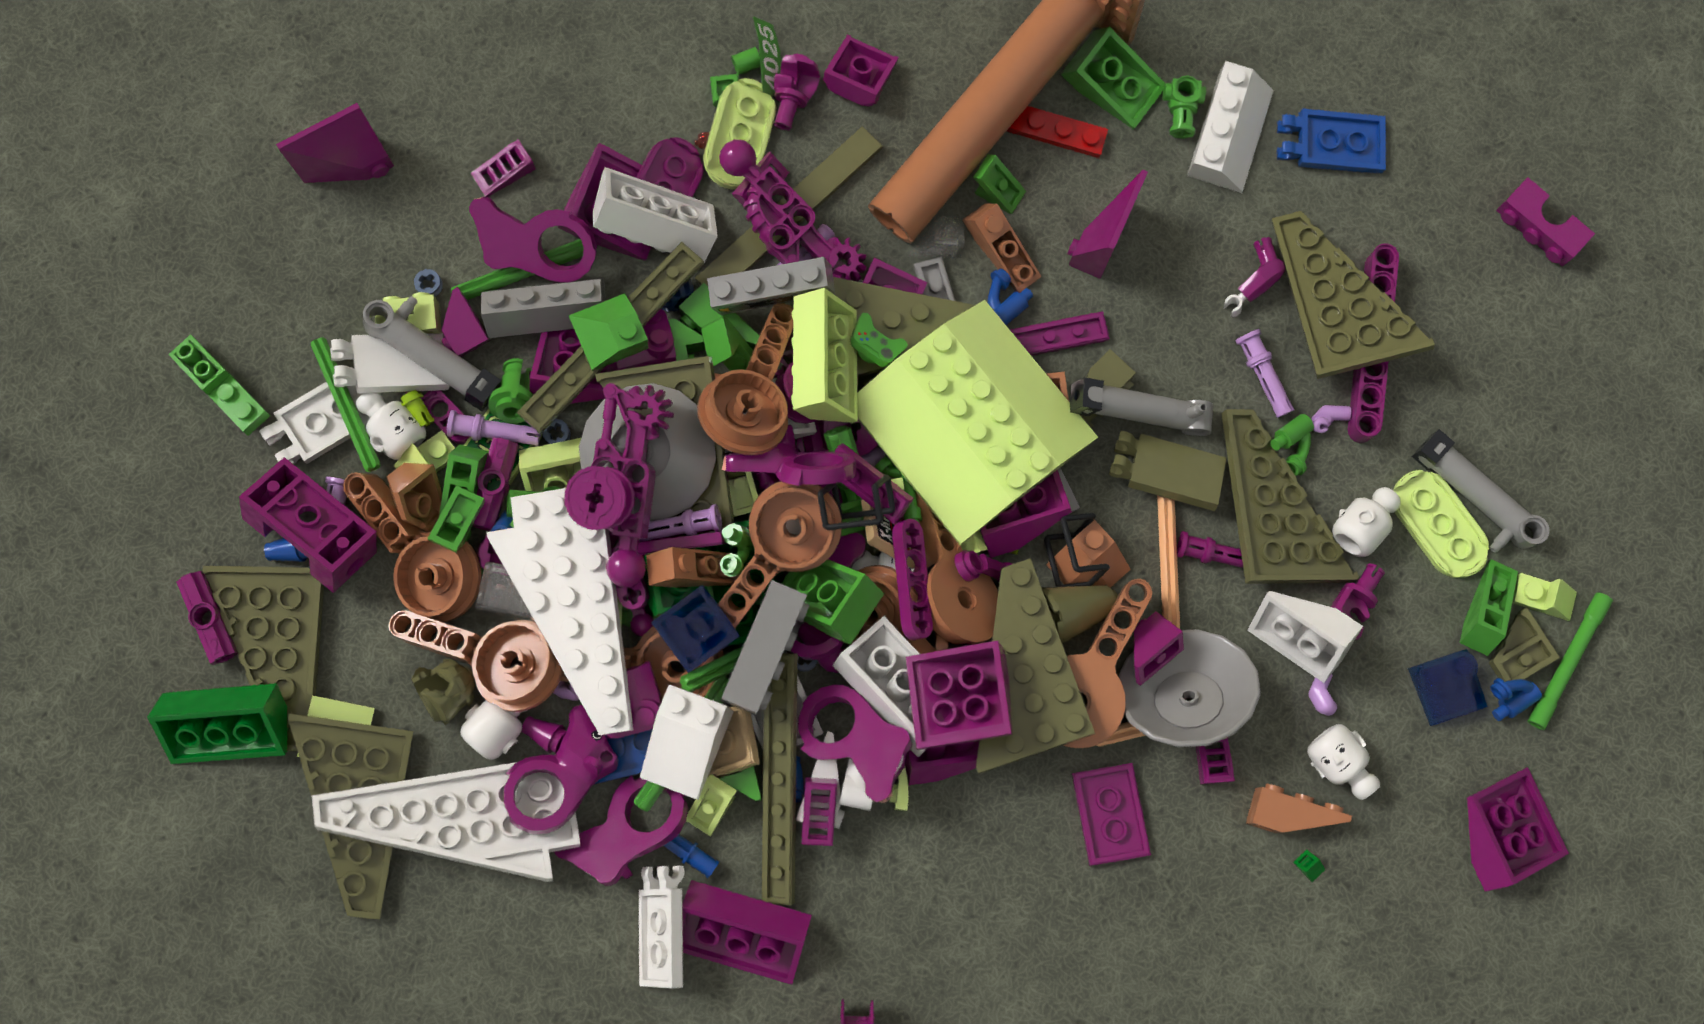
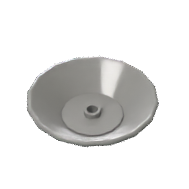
[579,383,716,521]
[1118,629,1261,747]

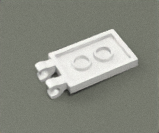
[330,333,449,393]
[259,367,370,464]
[639,866,684,988]

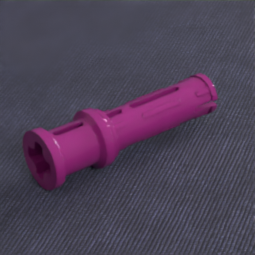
[1177,531,1243,568]

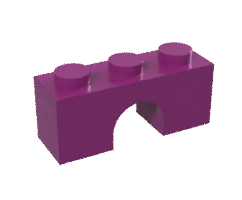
[1496,177,1595,267]

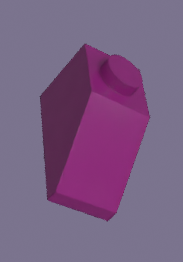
[441,287,491,357]
[1134,611,1184,686]

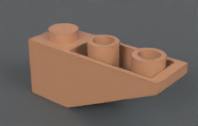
[962,203,1041,293]
[646,547,740,587]
[1246,784,1352,833]

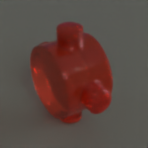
[694,132,710,149]

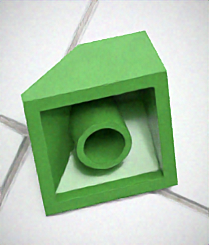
[569,293,648,371]

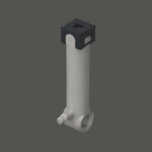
[363,296,501,412]
[1070,377,1213,436]
[1411,429,1550,553]

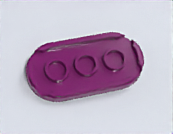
[636,137,703,246]

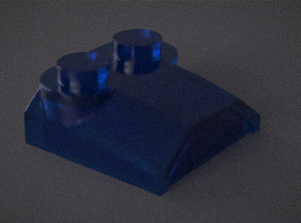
[651,585,740,673]
[1408,649,1488,726]

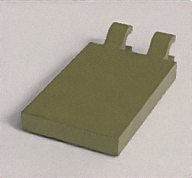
[1109,431,1227,511]

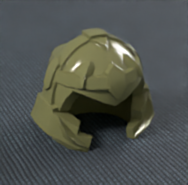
[411,659,476,726]

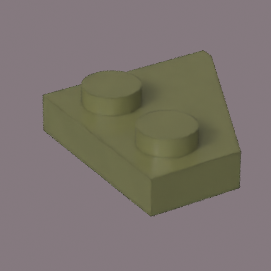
[1489,608,1560,681]

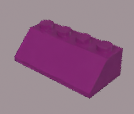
[682,880,812,985]

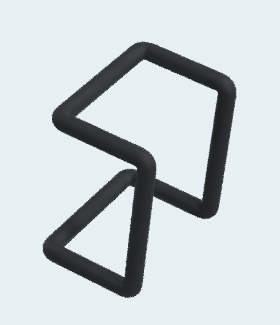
[817,475,895,530]
[1044,513,1110,587]

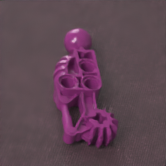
[719,139,867,282]
[591,383,674,588]

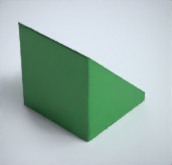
[1293,849,1325,882]

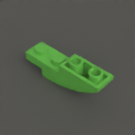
[168,334,271,436]

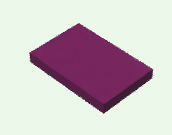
[1071,763,1151,866]

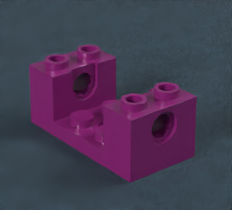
[239,457,377,593]

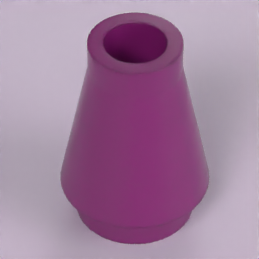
[521,716,566,753]

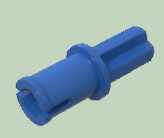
[664,834,719,878]

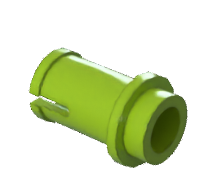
[400,390,435,427]

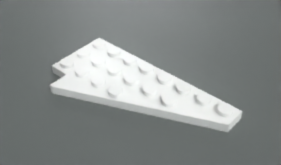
[487,488,633,735]
[312,762,580,882]

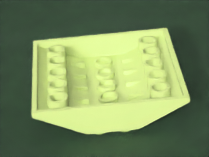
[857,300,1098,545]

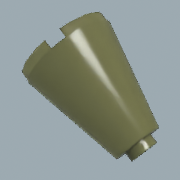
[1042,585,1118,644]

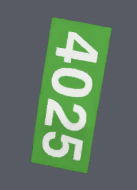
[753,16,781,96]

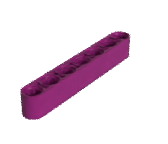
[1348,243,1399,443]

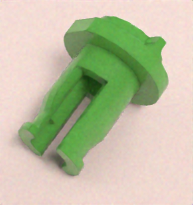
[488,358,534,424]

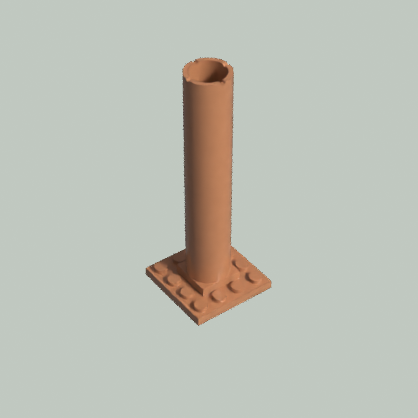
[868,0,1145,244]

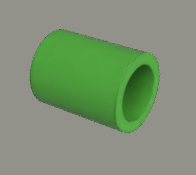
[731,47,761,75]

